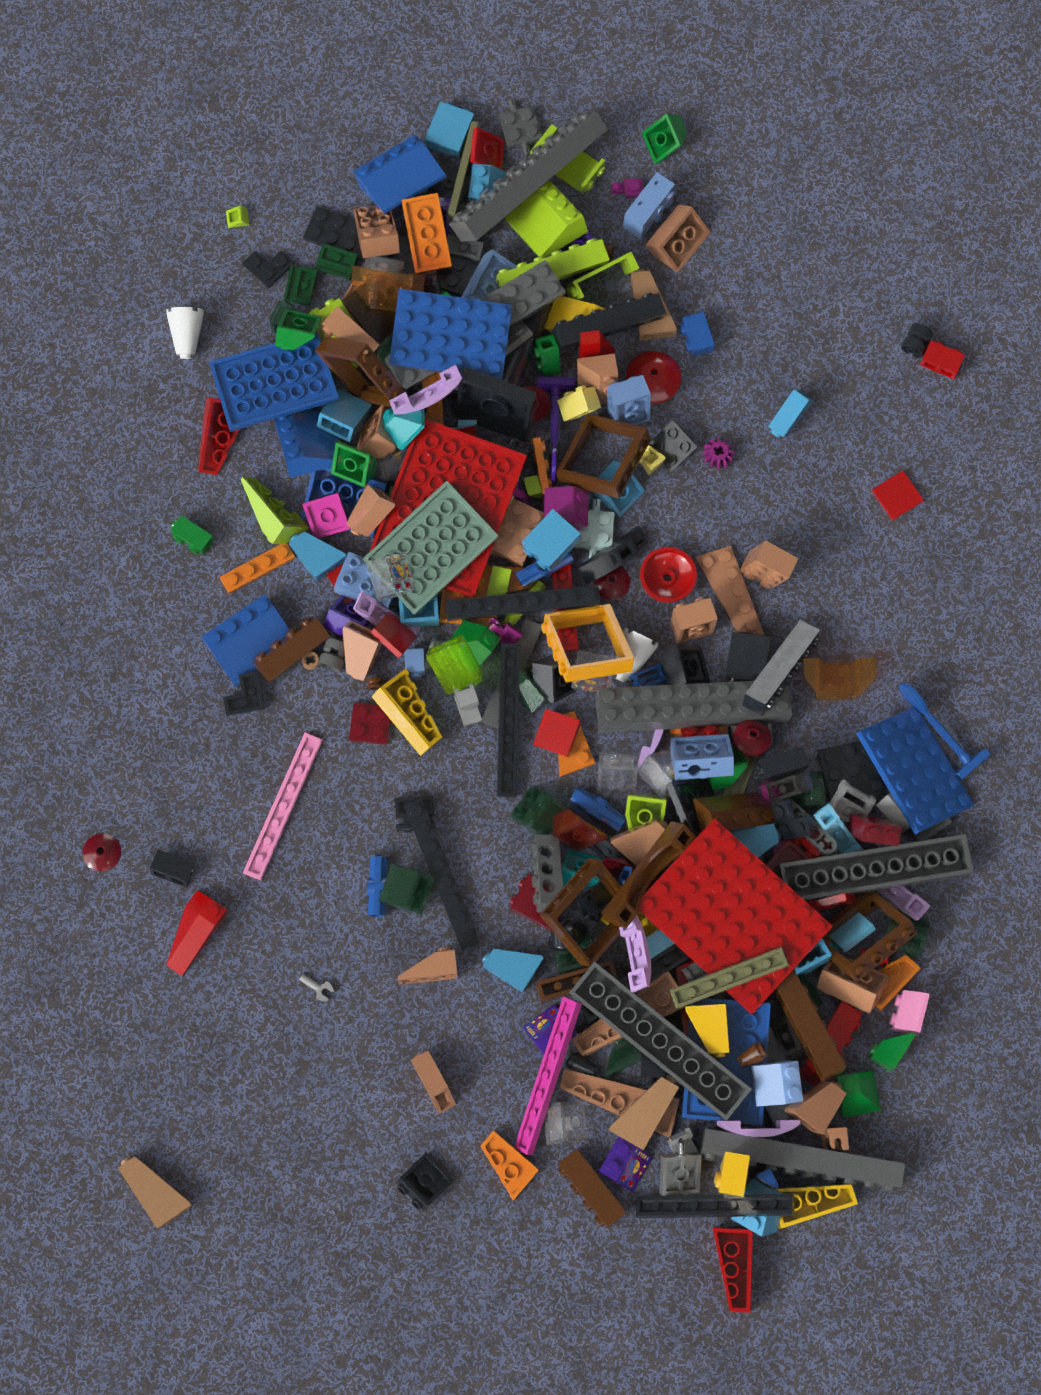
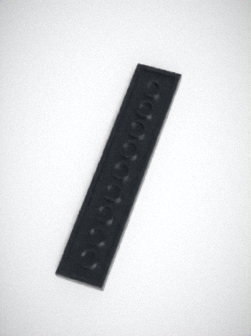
[303,206,479,297]

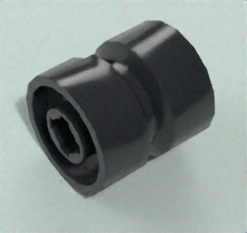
[901,323,934,358]

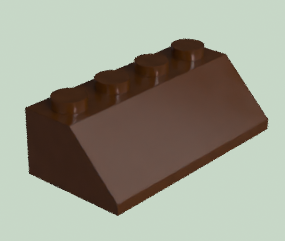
[693,792,776,832]

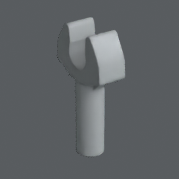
[299,973,334,1001]

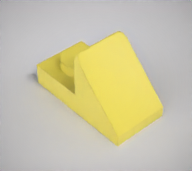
[639,445,666,475]

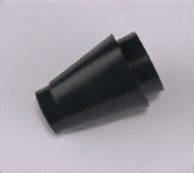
[565,1052,596,1076]

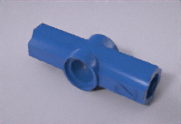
[516,552,574,588]
[570,786,626,832]
[367,856,388,917]

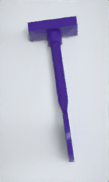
[537,377,575,482]

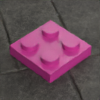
[302,492,350,539]

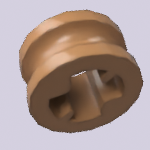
[302,651,319,670]

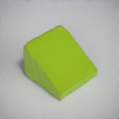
[226,205,249,228]
[524,475,542,498]

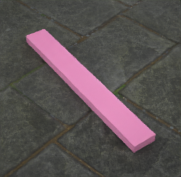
[243,732,323,881]

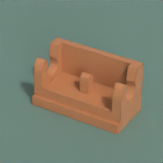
[819,1127,849,1152]

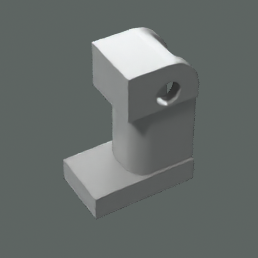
[454,683,482,727]

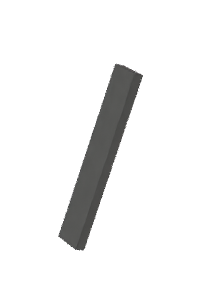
[481,619,542,729]

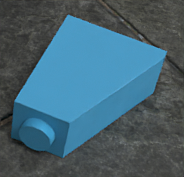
[768,389,814,438]
[289,532,346,582]
[730,823,781,859]
[794,939,832,975]
[482,949,544,993]

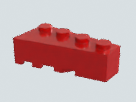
[799,1001,863,1087]

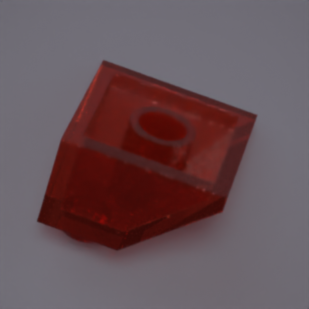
[553,809,608,851]

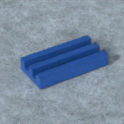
[629,664,667,687]

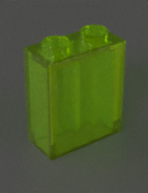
[426,635,483,695]

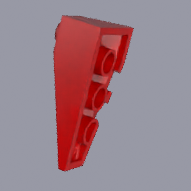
[578,330,616,359]
[198,397,240,475]
[166,891,229,976]

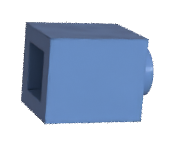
[404,648,425,679]

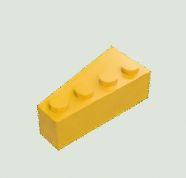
[372,668,442,756]
[714,1152,750,1197]
[775,1185,858,1229]

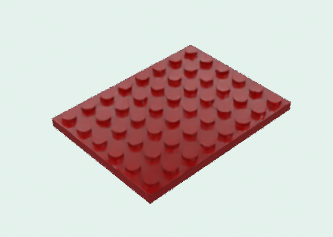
[369,419,527,598]
[639,818,833,1015]

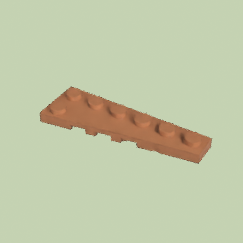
[695,546,770,650]
[572,971,690,1057]
[559,1069,680,1138]

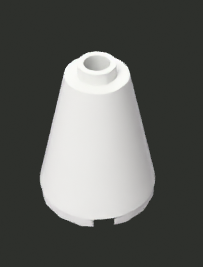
[167,307,204,359]
[615,628,659,683]

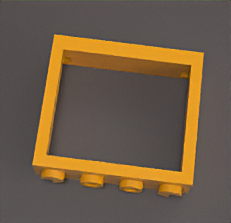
[541,604,634,682]

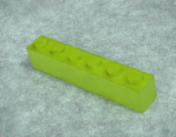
[496,238,609,288]

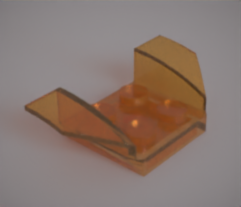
[351,266,425,311]
[803,658,877,701]

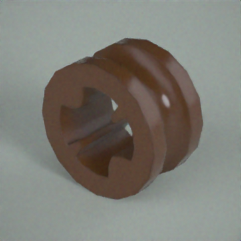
[366,677,383,690]

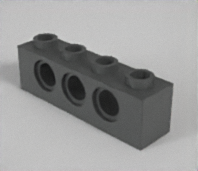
[529,834,563,913]

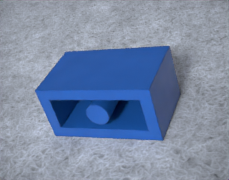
[679,312,715,357]

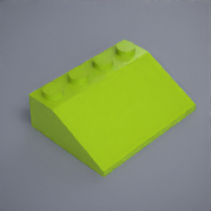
[504,180,588,258]

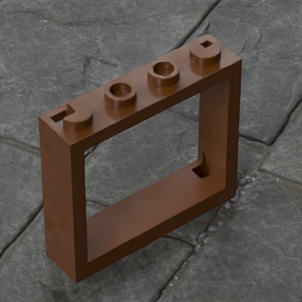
[315,337,409,407]
[556,414,651,499]
[539,858,639,966]
[822,891,917,982]

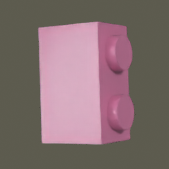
[889,990,930,1036]

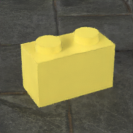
[557,385,601,422]

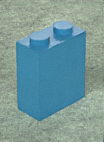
[425,101,474,158]
[316,389,372,442]
[521,509,582,571]

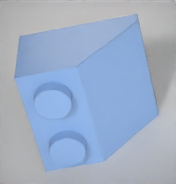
[751,1060,803,1106]

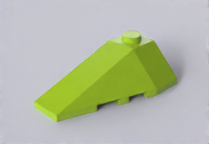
[241,477,309,544]
[625,794,667,830]

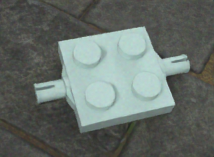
[574,499,615,558]

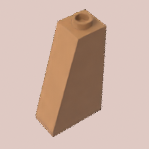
[630,269,677,341]
[609,1075,679,1150]
[118,1156,193,1229]

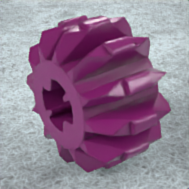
[702,437,735,470]

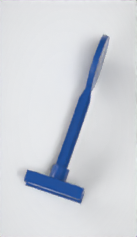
[898,682,990,780]

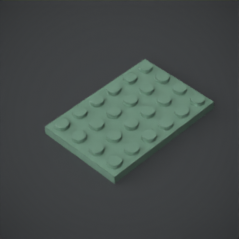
[363,481,499,615]

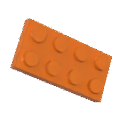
[401,193,452,274]

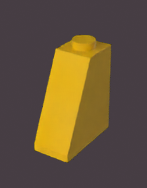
[685,1004,730,1058]

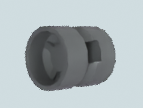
[317,638,345,673]

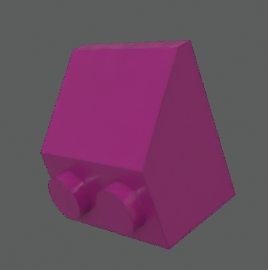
[544,486,588,531]

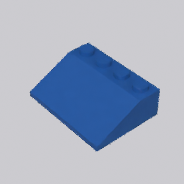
[353,135,446,214]
[274,410,339,478]
[301,467,390,538]
[202,594,289,687]

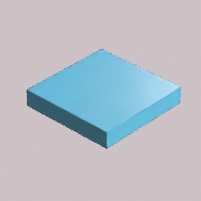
[829,912,876,953]

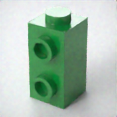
[533,334,561,377]
[170,515,214,555]

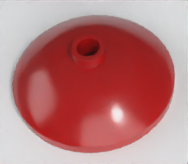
[626,351,681,404]
[640,547,697,603]

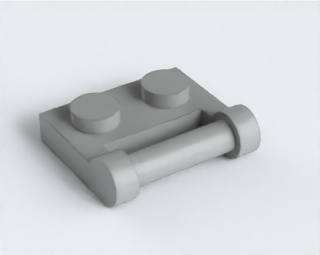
[829,780,876,822]

